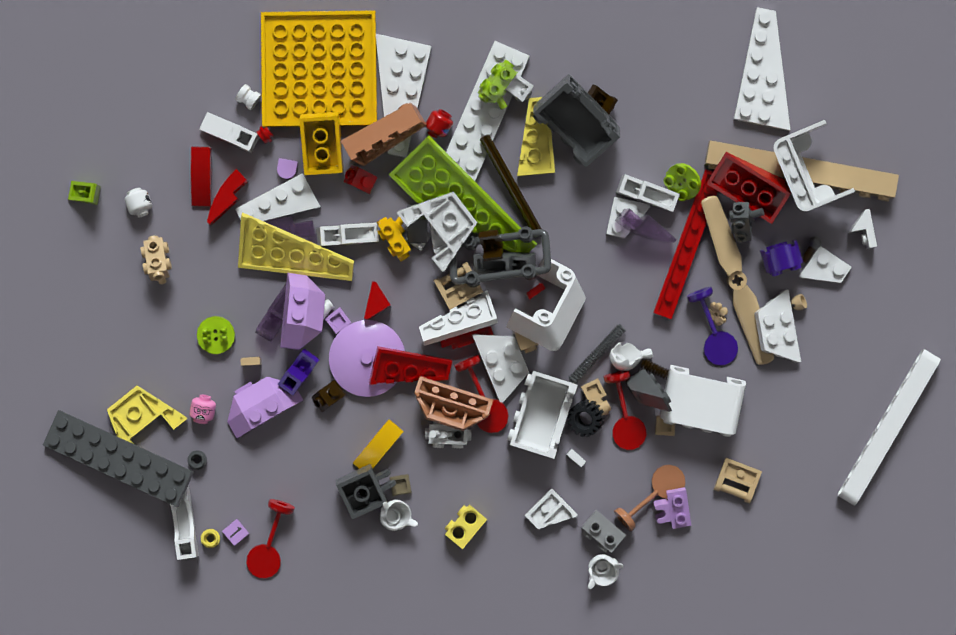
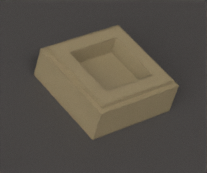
[389,474,412,496]

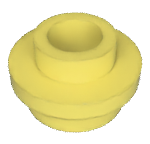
[201,529,220,548]

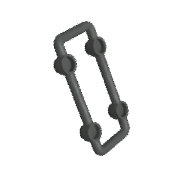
[449,226,552,288]

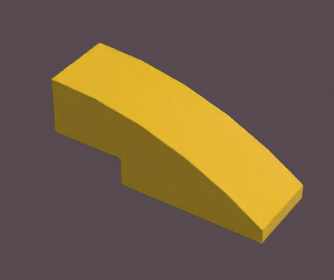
[353,419,404,469]

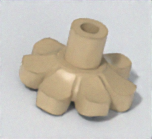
[708,302,728,326]

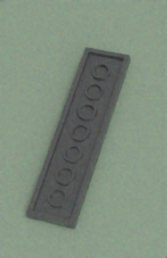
[43,410,194,507]

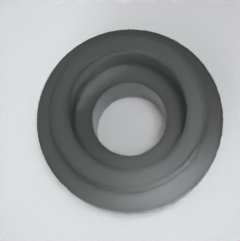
[188,450,207,470]

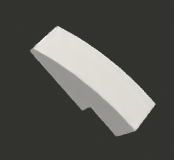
[616,174,680,212]
[316,223,379,247]

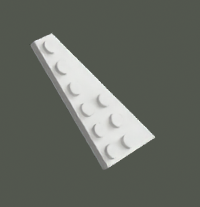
[733,7,790,131]
[376,34,431,158]

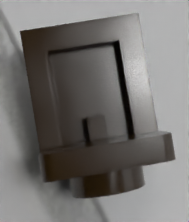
[588,84,618,114]
[479,230,503,261]
[311,380,346,412]

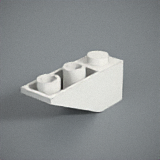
[199,112,259,153]

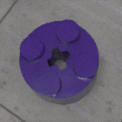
[760,240,803,276]

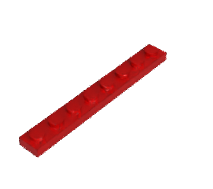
[653,169,718,320]

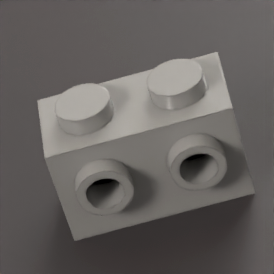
[581,510,626,553]

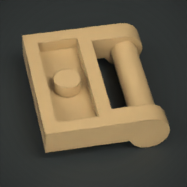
[433,262,483,310]
[713,458,762,504]

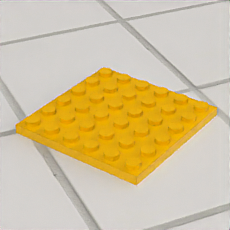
[261,10,377,127]

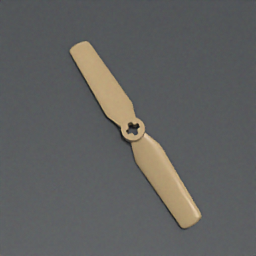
[701,196,774,365]

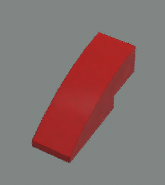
[191,147,212,207]
[207,168,249,226]

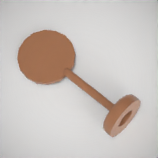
[614,465,685,531]

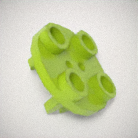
[663,163,701,201]
[197,316,235,354]

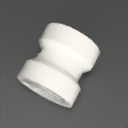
[235,84,261,110]

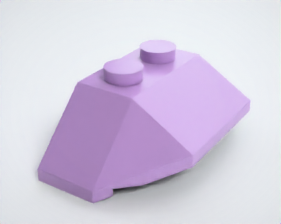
[280,273,325,350]
[227,377,303,438]

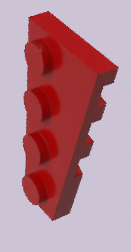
[369,346,452,385]

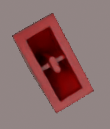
[364,281,391,320]

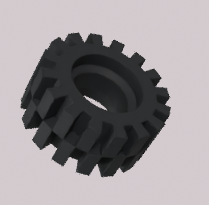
[567,400,605,437]

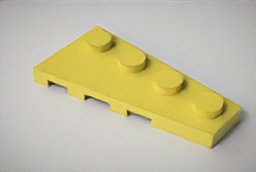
[517,97,555,177]

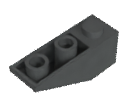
[625,369,672,412]

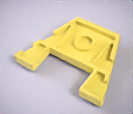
[107,385,188,444]

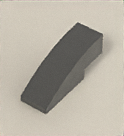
[473,252,536,274]

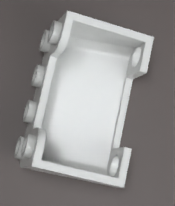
[660,365,746,437]

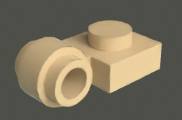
[581,378,611,415]

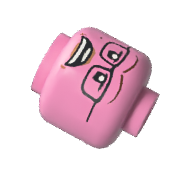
[189,394,216,424]

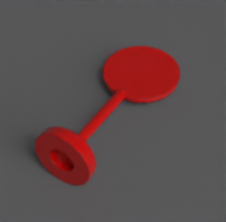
[454,355,509,433]
[603,371,647,450]
[246,499,295,578]

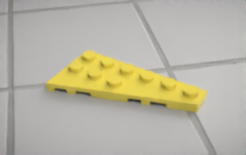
[238,212,354,281]

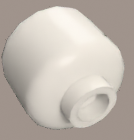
[124,188,152,218]

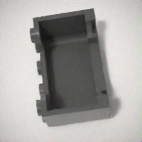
[533,74,620,167]

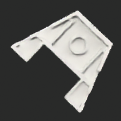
[396,192,477,272]

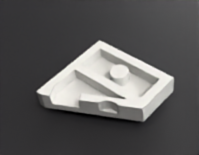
[606,197,650,239]

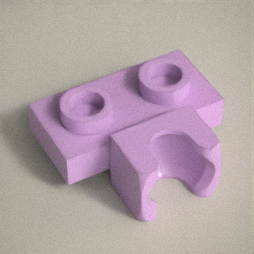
[653,487,692,529]

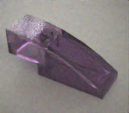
[615,208,677,243]
[264,216,316,238]
[255,284,286,343]

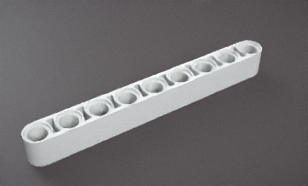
[838,349,941,506]

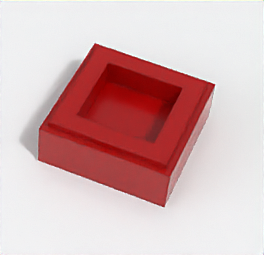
[526,283,546,300]

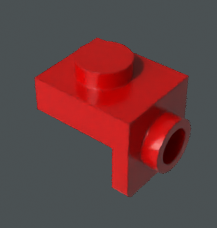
[344,165,378,194]

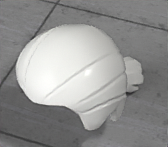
[609,342,653,371]

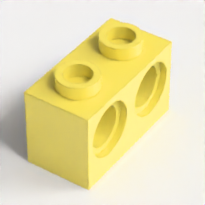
[444,504,487,549]

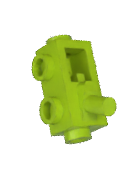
[478,60,518,110]

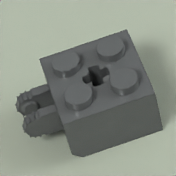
[336,464,396,519]

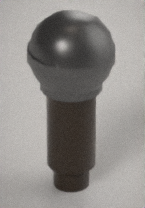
[803,236,822,264]

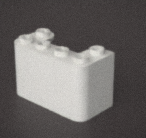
[507,371,578,459]

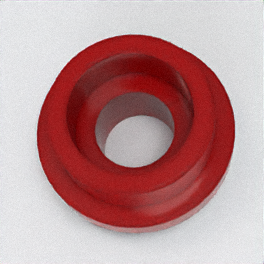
[257,126,273,144]

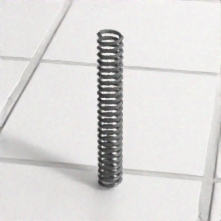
[568,324,626,384]

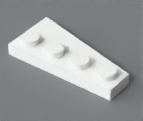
[235,173,321,221]
[419,290,498,346]

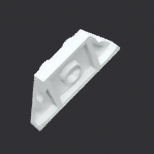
[754,289,801,363]
[472,334,529,403]

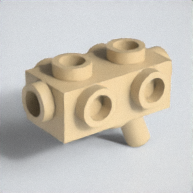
[140,235,172,284]

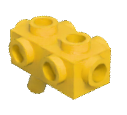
[376,217,411,262]

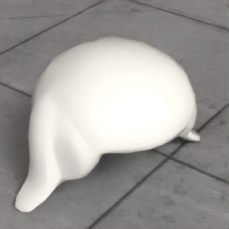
[380,500,418,531]
[588,554,623,589]

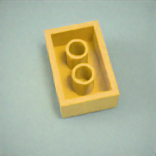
[299,112,344,175]

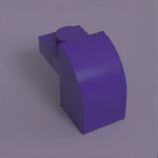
[278,348,320,395]

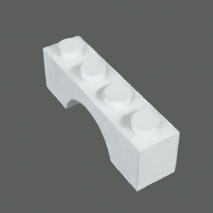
[170,485,199,560]

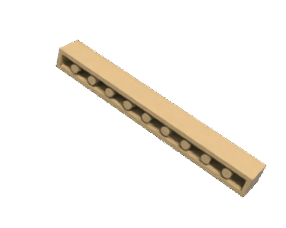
[704,140,899,201]

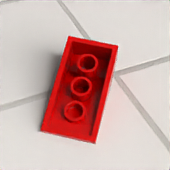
[706,152,791,224]

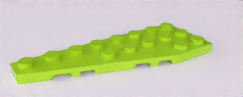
[389,136,537,253]

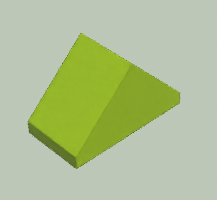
[68,181,101,205]

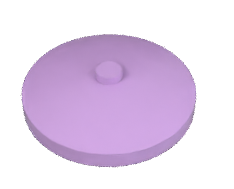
[329,320,405,397]

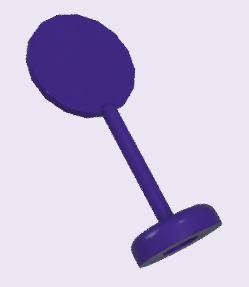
[687,287,738,365]

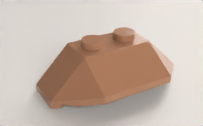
[414,376,493,431]

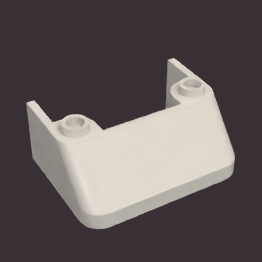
[774,120,855,211]
[506,258,586,351]

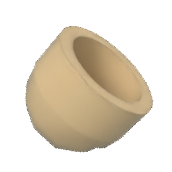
[791,294,807,310]

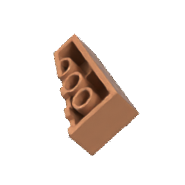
[341,103,427,166]

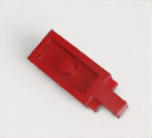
[440,326,494,349]

